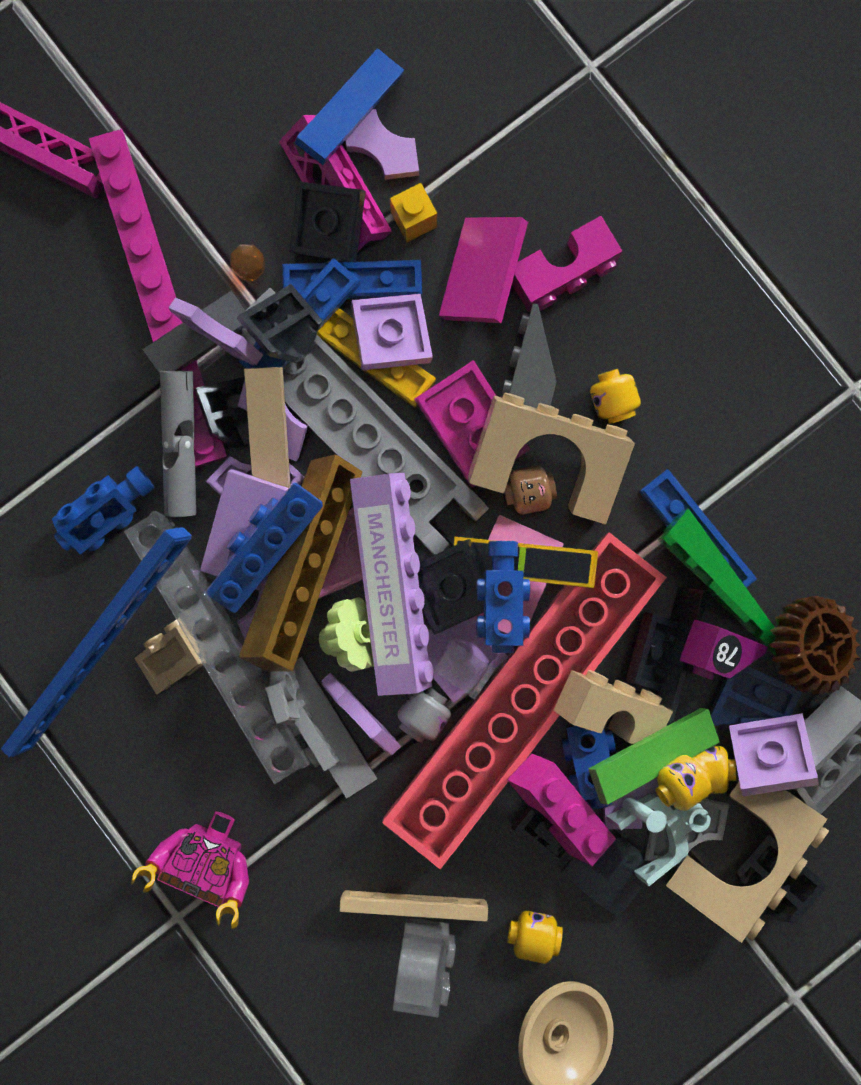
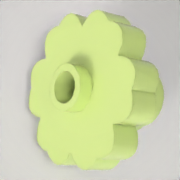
[319,597,374,672]

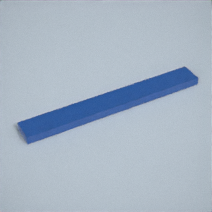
[1,527,192,758]

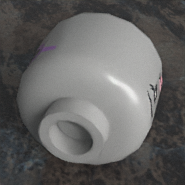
[397,687,451,743]

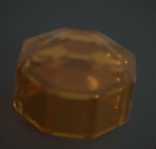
[231,245,265,280]

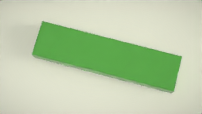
[588,708,720,805]

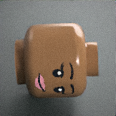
[504,465,557,515]

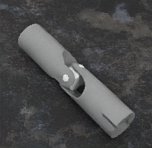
[160,371,196,517]

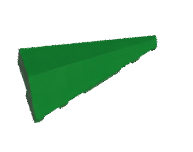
[658,508,776,656]

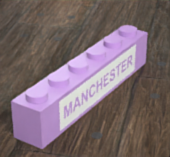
[350,473,434,696]

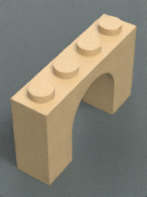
[468,393,635,524]
[666,781,829,943]

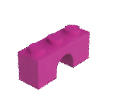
[512,216,623,312]
[507,753,616,866]

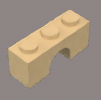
[553,670,673,744]

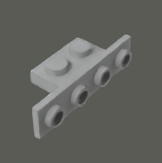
[288,657,377,799]

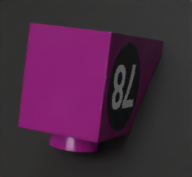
[680,620,768,680]

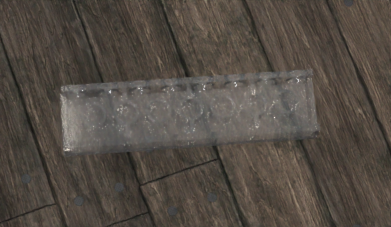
[124,511,311,784]

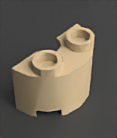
[134,618,207,695]

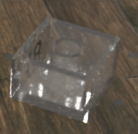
[393,917,456,1018]

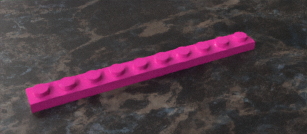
[88,129,228,469]

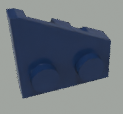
[709,666,802,726]

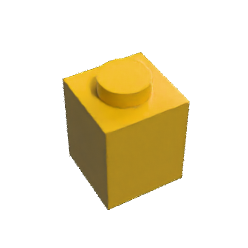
[390,183,437,243]

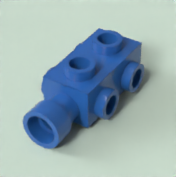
[52,466,155,554]
[476,541,530,653]
[562,725,616,809]

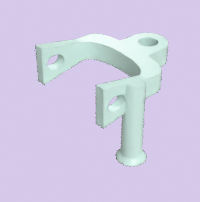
[607,793,711,886]

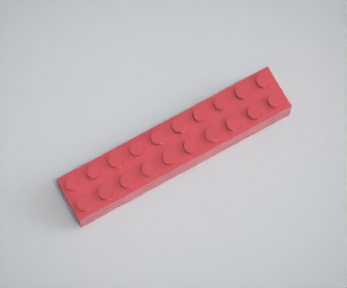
[382,532,667,869]

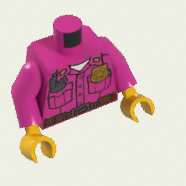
[131,811,249,929]

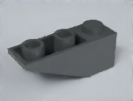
[501,303,557,408]

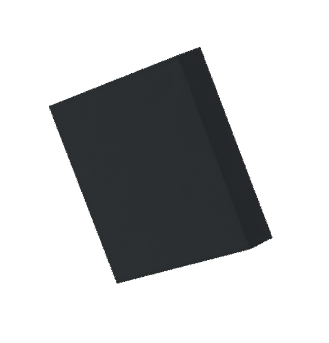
[289,181,366,263]
[418,539,484,635]

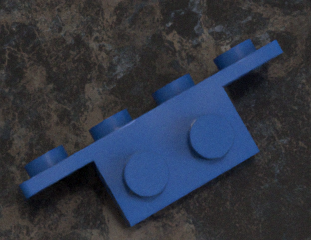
[206,483,323,613]

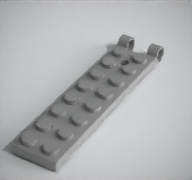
[236,288,489,555]

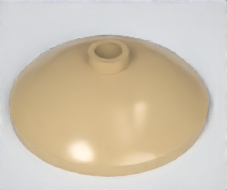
[518,981,614,1085]

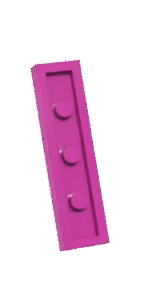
[0,102,103,199]
[279,115,393,251]

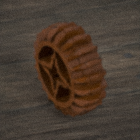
[769,596,861,694]

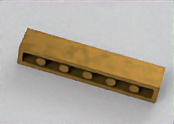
[239,455,363,672]

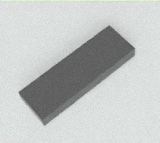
[142,290,246,374]

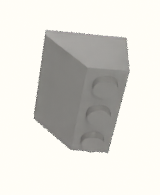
[788,686,861,814]

